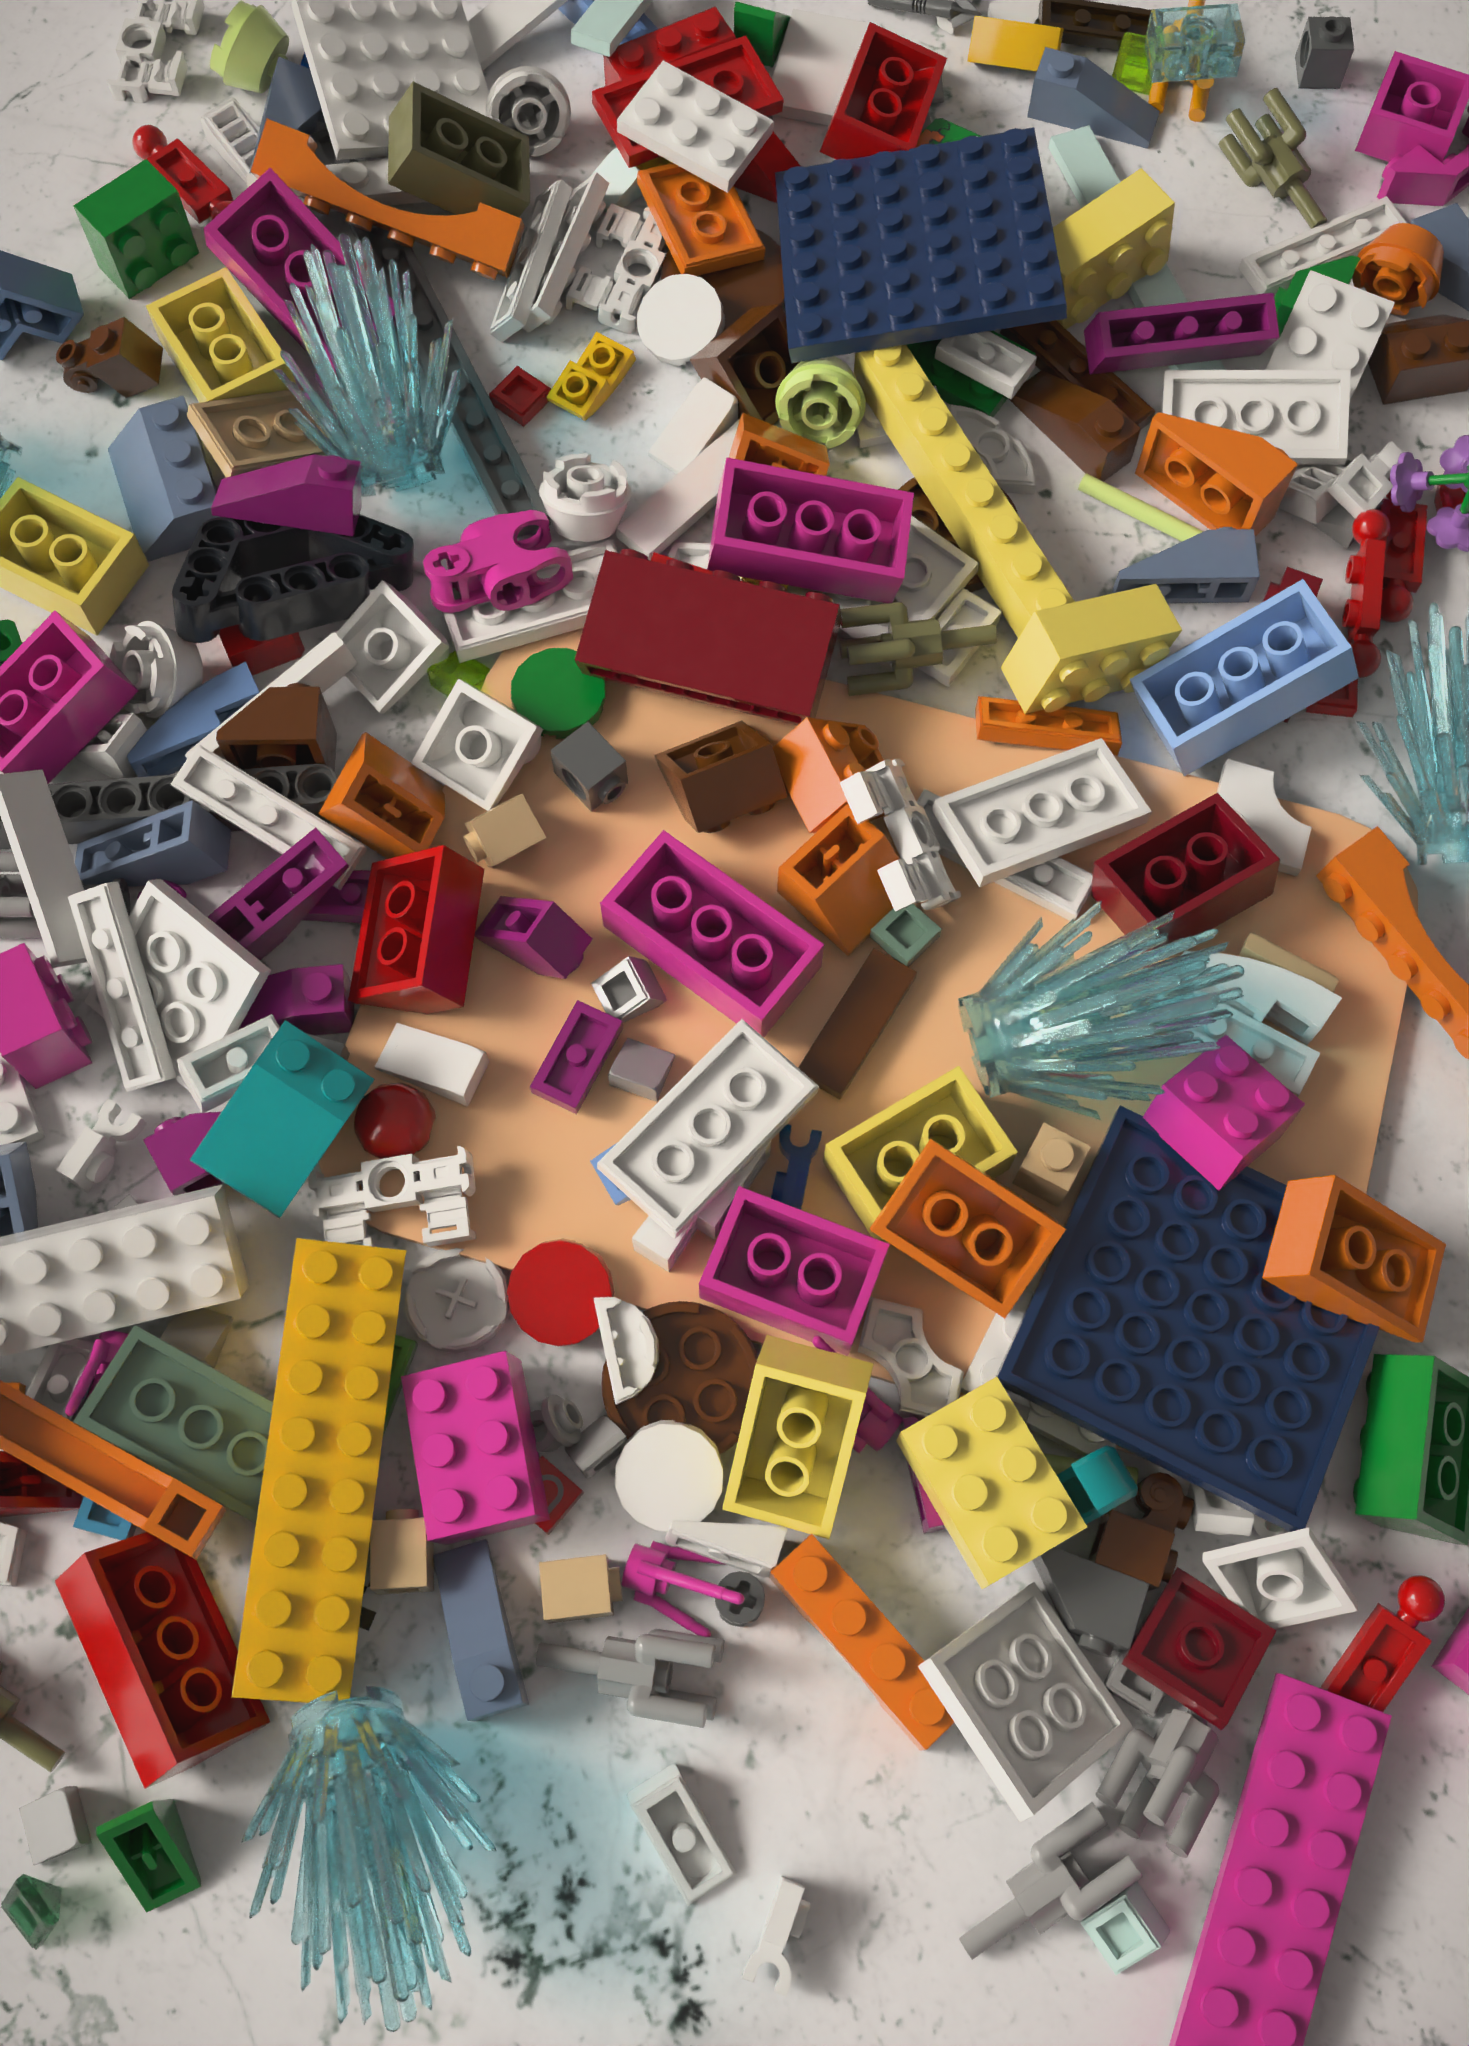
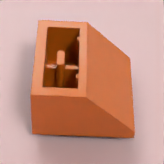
[717,413,830,495]
[773,717,885,833]
[319,732,445,859]
[777,803,899,956]

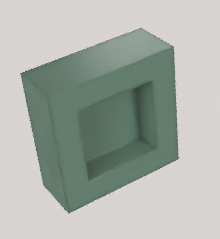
[870,904,942,967]

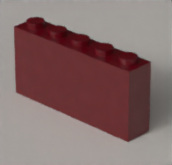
[574,549,842,726]

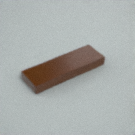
[798,948,917,1100]

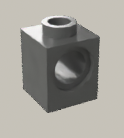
[1295,16,1354,89]
[550,722,628,811]

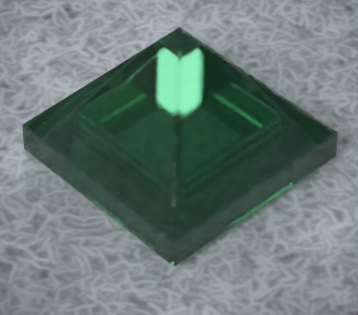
[1,1874,62,1950]

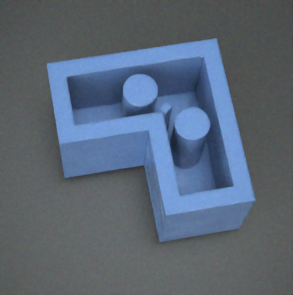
[0,250,84,360]

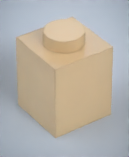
[463,793,546,867]
[1012,1122,1091,1207]
[370,1509,434,1595]
[539,1554,623,1624]

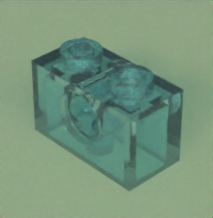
[1145,3,1245,83]

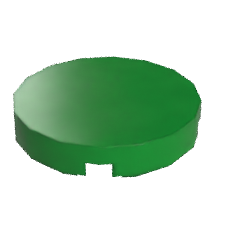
[511,648,606,739]

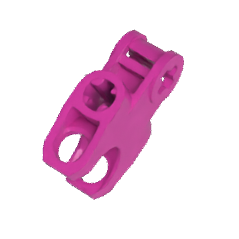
[423,510,573,613]

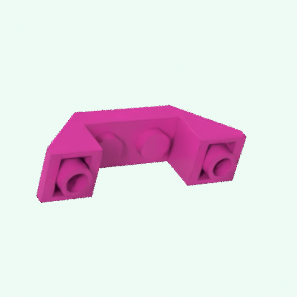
[1376,106,1469,206]

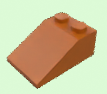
[1135,412,1298,537]
[870,1139,1066,1319]
[1262,1175,1446,1343]

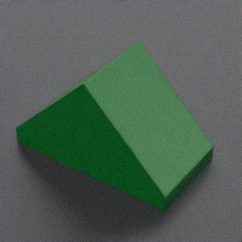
[734,2,791,68]
[96,1799,201,1913]

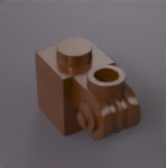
[56,317,163,398]
[1088,1472,1194,1592]

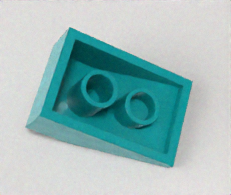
[190,1020,375,1219]

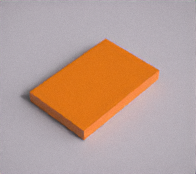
[637,163,766,276]

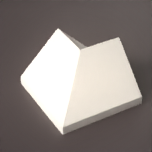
[1203,1528,1358,1629]

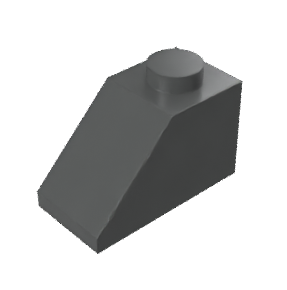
[1032,1547,1149,1657]

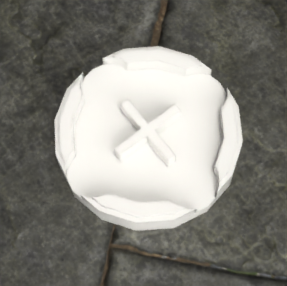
[637,273,725,366]
[403,1248,509,1353]
[615,1420,724,1531]

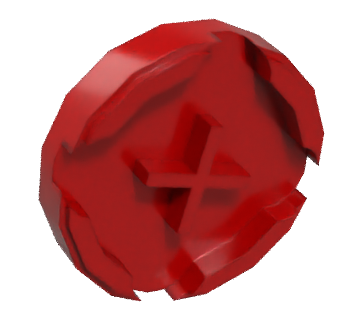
[507,1238,615,1346]

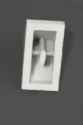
[75,713,147,779]

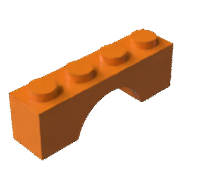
[769,1534,955,1750]

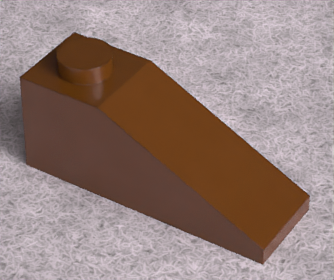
[1008,370,1141,482]

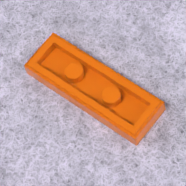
[975,696,1122,756]

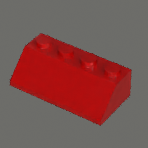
[55,1532,270,1789]

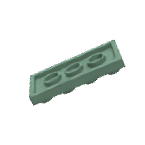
[73,1325,273,1524]

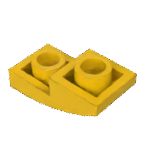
[967,16,1064,72]
[547,331,636,421]

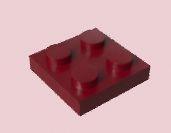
[1121,1567,1277,1731]

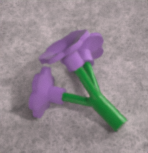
[1390,435,1469,552]

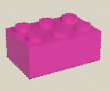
[0,610,139,784]
[699,1186,890,1356]
[401,1351,550,1545]

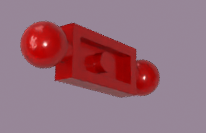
[132,125,234,224]
[1379,476,1428,623]
[1342,509,1391,678]
[1320,1575,1445,1712]

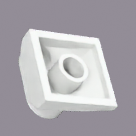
[336,580,450,714]
[411,679,544,811]

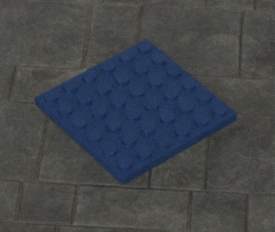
[775,127,1067,363]
[996,1105,1380,1532]

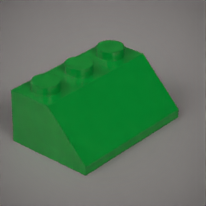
[1353,1354,1469,1546]

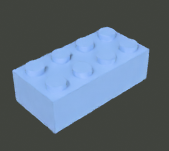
[1129,579,1359,776]

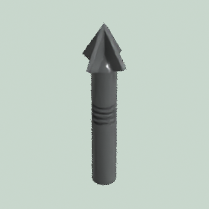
[868,0,982,29]

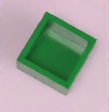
[73,159,199,299]

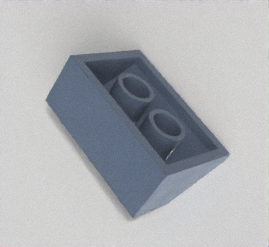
[108,395,219,562]

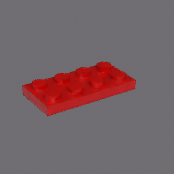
[592,35,784,168]

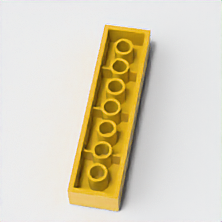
[232,1238,406,1706]

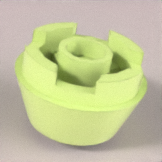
[210,0,289,93]
[775,356,866,449]

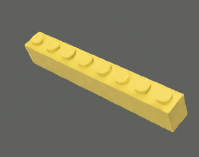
[853,345,1075,638]

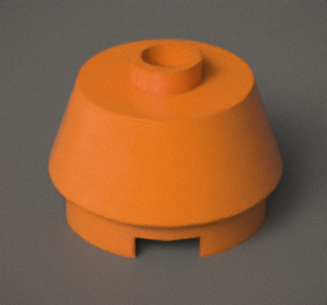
[1352,223,1444,316]

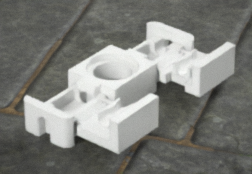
[107,0,205,103]
[565,203,666,334]
[840,759,961,912]
[309,1146,476,1247]

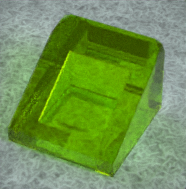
[1112,32,1161,95]
[427,651,491,697]

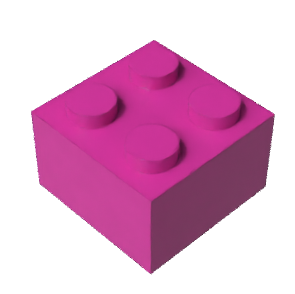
[1355,51,1469,163]
[0,943,92,1089]
[1143,1035,1305,1191]

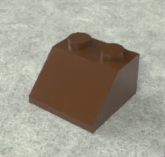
[690,304,800,425]
[1368,314,1469,405]
[216,683,337,771]
[654,720,788,833]

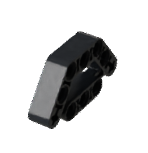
[172,514,414,643]

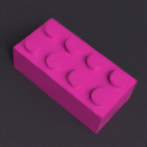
[204,168,401,383]
[707,457,914,603]
[600,830,824,1038]

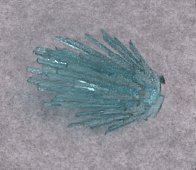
[273,233,461,497]
[1356,602,1469,865]
[958,901,1244,1120]
[241,1686,496,2032]

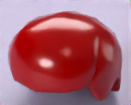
[354,1083,436,1159]

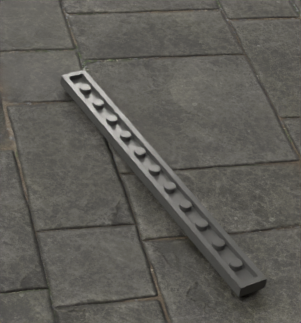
[309,128,551,538]

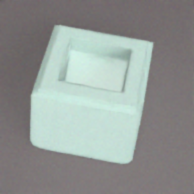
[590,148,643,212]
[1081,1882,1170,1975]

